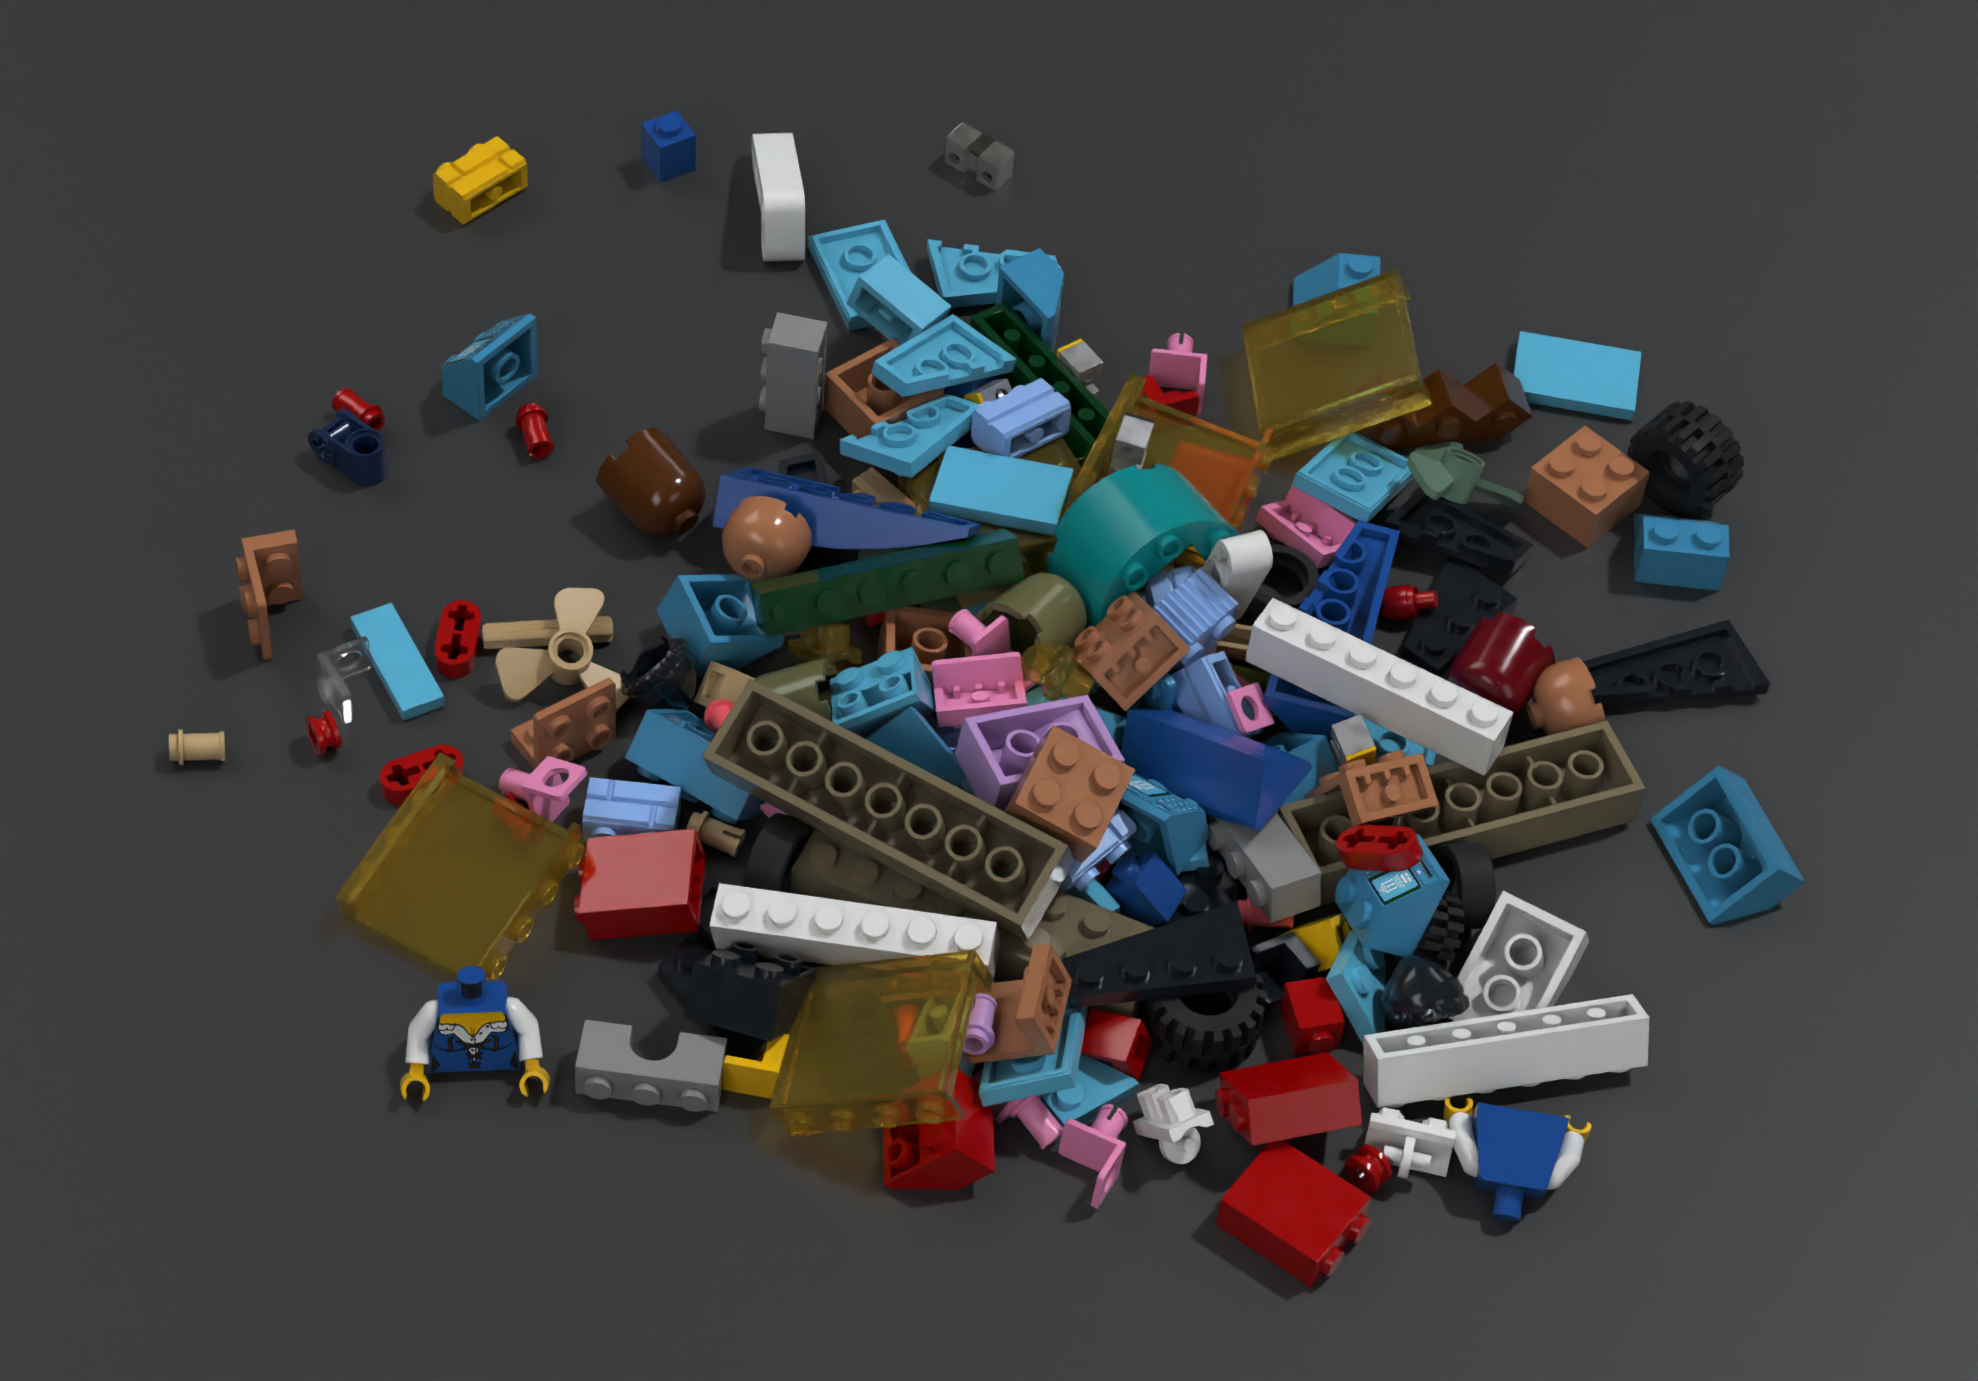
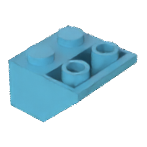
[846,254,951,345]
[830,647,936,739]

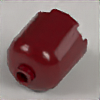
[1446,613,1555,720]

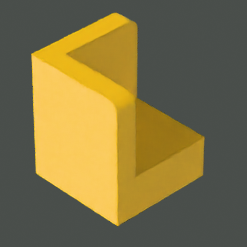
[1282,912,1353,972]
[722,1034,789,1100]

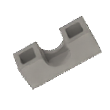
[575,1020,727,1112]

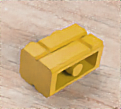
[433,136,528,225]

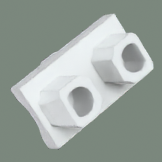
[1133,1084,1214,1164]
[1364,1107,1456,1179]

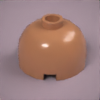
[722,496,812,582]
[1526,657,1605,736]

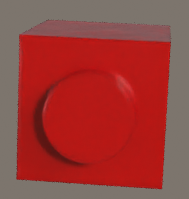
[1280,977,1345,1055]

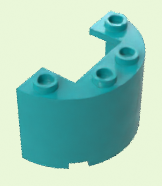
[1047,464,1240,628]

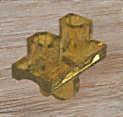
[788,622,862,674]
[1021,643,1094,701]

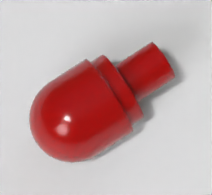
[1379,585,1438,621]

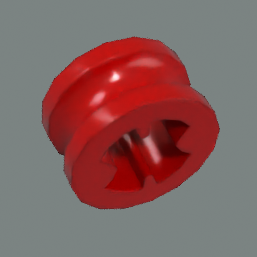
[305,710,342,756]
[1344,1144,1393,1193]

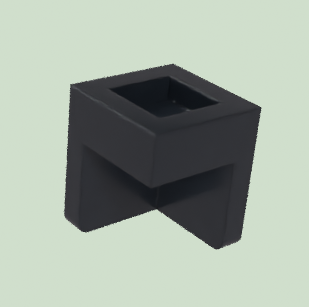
[1250,931,1321,1009]

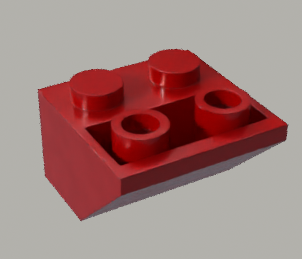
[883,1067,995,1190]

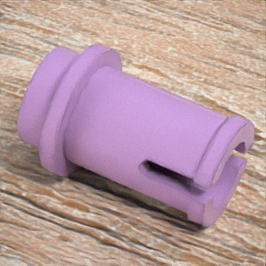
[957,993,997,1055]

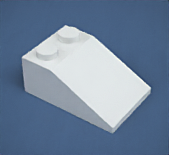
[1448,891,1589,1021]

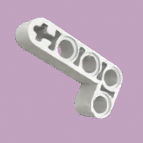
[751,133,805,262]
[1172,530,1273,620]

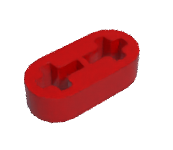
[435,600,482,679]
[379,744,464,805]
[1336,825,1423,872]

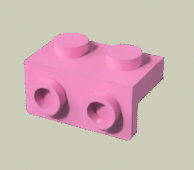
[1254,486,1357,569]
[931,652,1027,728]

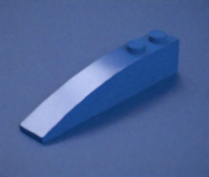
[712,467,981,549]
[1263,521,1400,745]

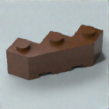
[1350,363,1533,450]

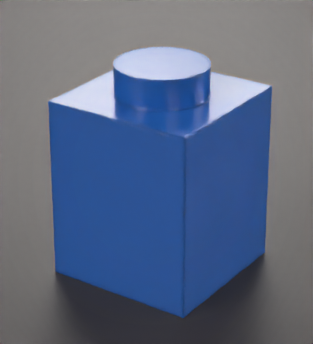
[641,110,696,183]
[1105,852,1187,926]

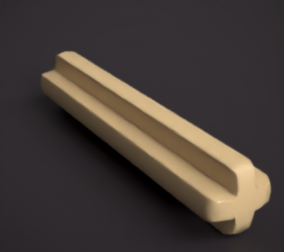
[482,616,614,650]

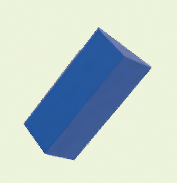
[1121,709,1313,832]

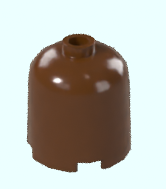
[596,427,706,538]

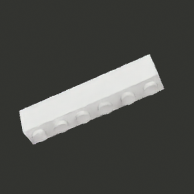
[1245,598,1513,776]
[709,883,1000,986]
[1363,994,1650,1108]

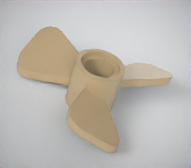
[495,588,630,712]

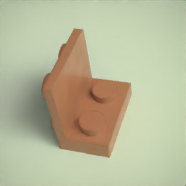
[235,529,303,660]
[1069,592,1191,711]
[510,677,616,770]
[1306,750,1439,826]
[965,943,1072,1063]

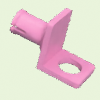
[1148,333,1207,414]
[948,609,1040,692]
[1225,682,1276,734]
[499,756,587,829]
[971,1069,1063,1150]
[1058,1104,1128,1209]

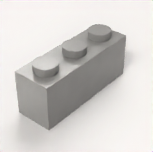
[759,312,828,439]
[1208,812,1321,923]

